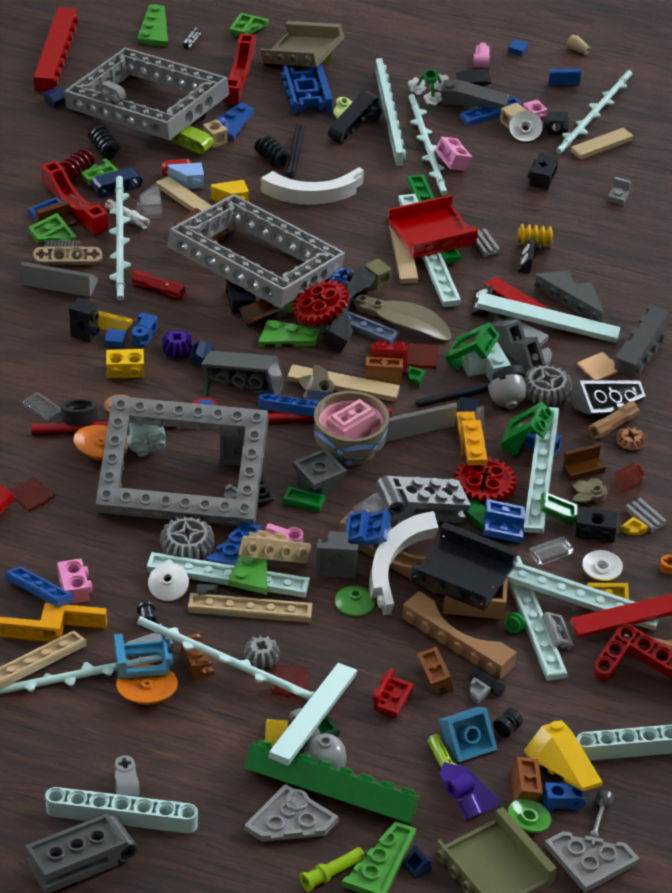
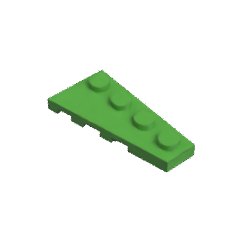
[137,4,168,47]
[341,821,416,893]

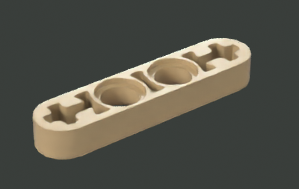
[33,247,103,265]

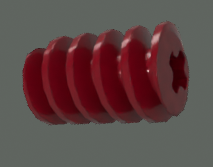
[60,149,95,182]

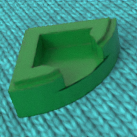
[407,366,426,387]

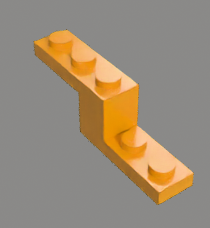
[456,412,488,466]
[0,603,107,642]

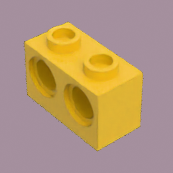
[106,349,144,378]

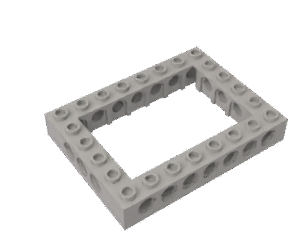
[64,47,229,140]
[167,194,345,308]
[96,396,268,526]

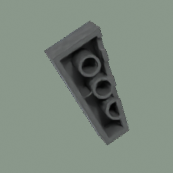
[614,304,669,379]
[201,351,284,395]

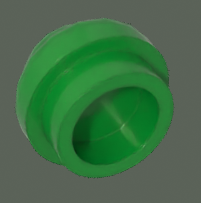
[504,612,525,633]

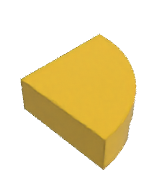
[620,517,649,535]

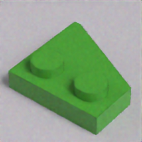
[81,158,118,185]

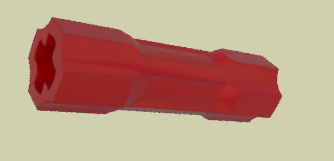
[131,269,186,300]

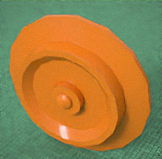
[74,425,129,460]
[116,664,178,705]

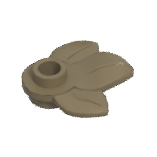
[299,365,334,400]
[572,478,608,503]

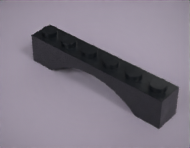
[322,265,376,353]

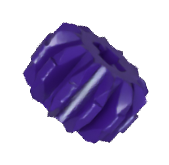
[162,329,193,358]

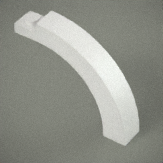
[261,167,364,205]
[369,511,438,615]

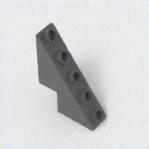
[534,270,604,323]
[491,320,546,371]

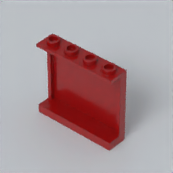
[388,195,478,259]

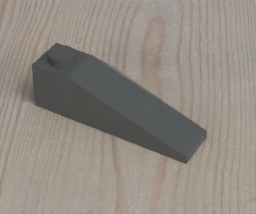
[441,80,509,108]
[568,380,646,415]

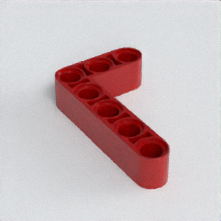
[593,624,672,681]

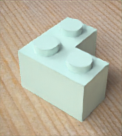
[462,342,511,382]

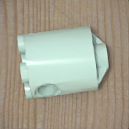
[127,423,166,456]

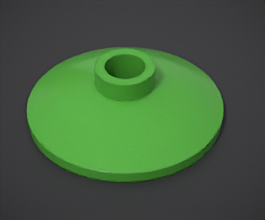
[335,585,376,617]
[508,799,551,833]

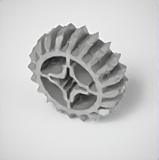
[523,364,572,407]
[160,516,214,560]

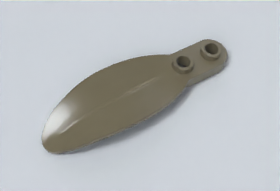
[353,295,451,342]

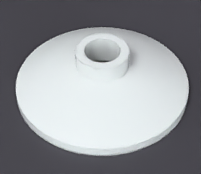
[509,111,542,142]
[582,550,623,581]
[148,563,189,602]

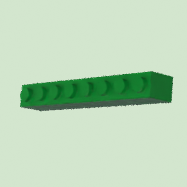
[244,739,420,823]

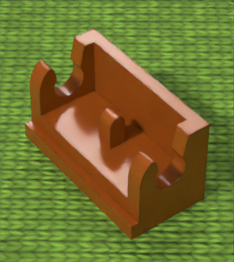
[365,357,403,385]
[180,634,215,680]
[417,646,454,695]
[510,756,543,802]

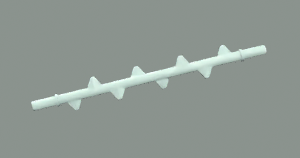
[556,70,632,154]
[409,94,447,196]
[109,176,131,301]
[137,616,314,701]
[0,654,163,694]

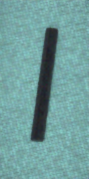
[286,123,305,177]

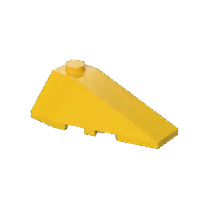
[524,720,603,791]

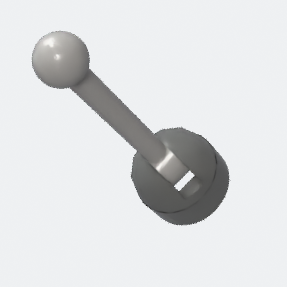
[590,790,614,838]

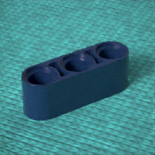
[91,167,143,197]

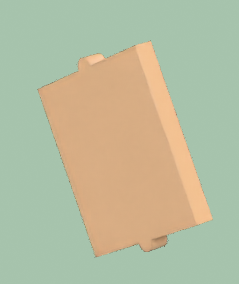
[577,352,618,380]

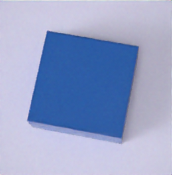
[508,39,529,56]
[105,329,126,348]

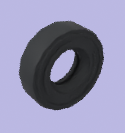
[492,365,525,380]

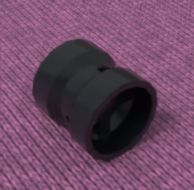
[493,708,523,738]

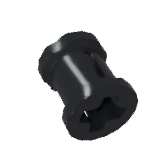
[137,601,157,629]

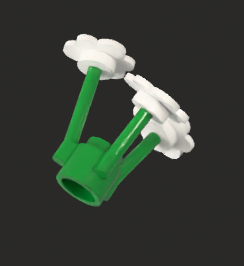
[408,69,449,106]

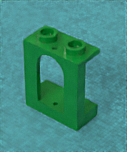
[445,322,500,372]
[500,401,554,457]

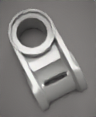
[115,755,140,797]

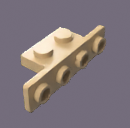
[239,530,311,563]

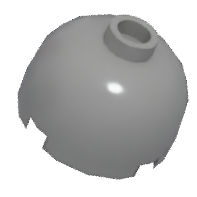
[488,374,526,409]
[303,733,347,769]

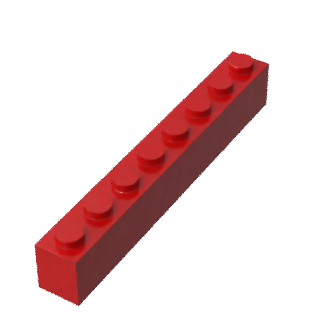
[34,7,79,92]

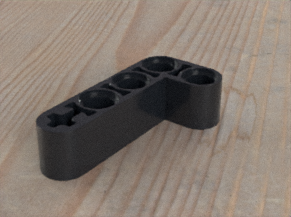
[328,90,382,143]

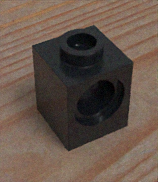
[544,112,569,135]

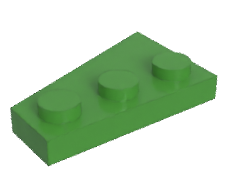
[258,319,321,347]
[228,556,267,595]

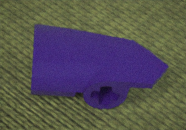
[438,762,502,820]

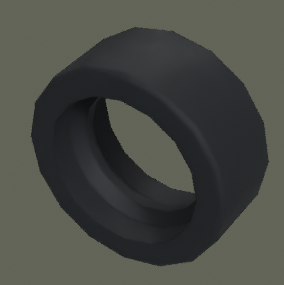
[61,399,98,425]

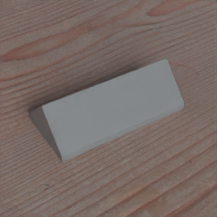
[21,261,98,297]
[386,403,457,442]

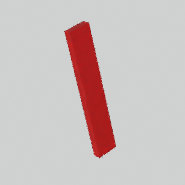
[570,593,672,638]

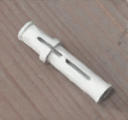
[105,199,150,229]

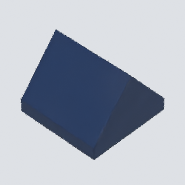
[458,397,480,417]
[402,845,432,878]

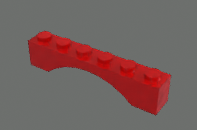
[223,33,256,105]
[41,160,108,235]

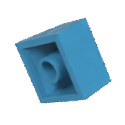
[438,707,498,762]

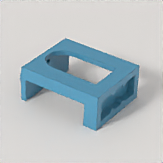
[114,634,173,679]

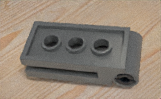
[375,476,471,523]
[25,813,139,893]

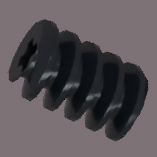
[88,126,119,160]
[254,136,290,169]

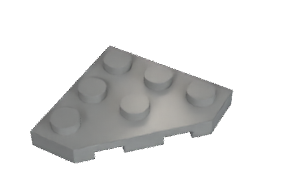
[244,784,339,842]
[544,831,640,893]

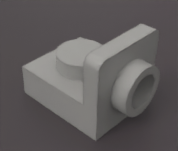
[607,177,631,205]

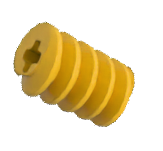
[517,224,553,248]

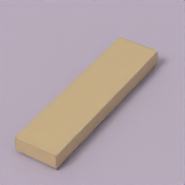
[571,127,633,160]

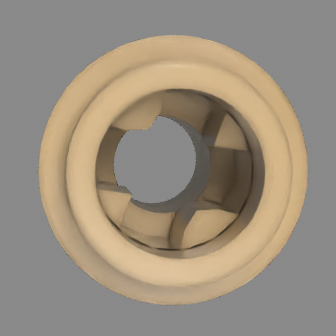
[567,35,591,55]

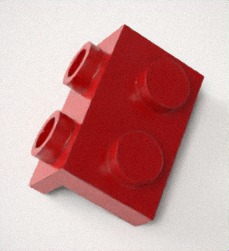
[372,668,414,718]

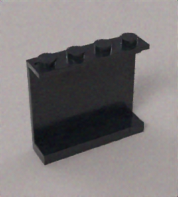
[410,522,518,611]

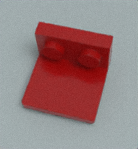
[371,340,408,372]

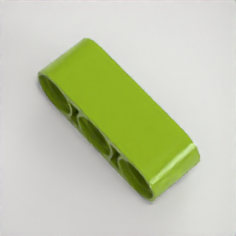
[170,125,214,154]

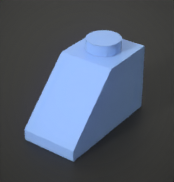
[168,163,204,189]

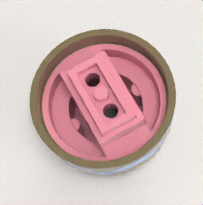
[314,391,389,466]

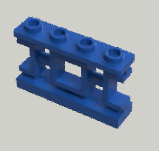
[281,63,333,115]

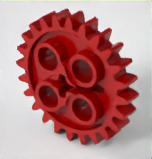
[292,280,350,327]
[454,457,516,504]

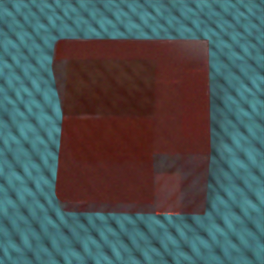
[614,461,647,490]

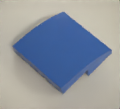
[483,499,525,543]
[345,509,390,545]

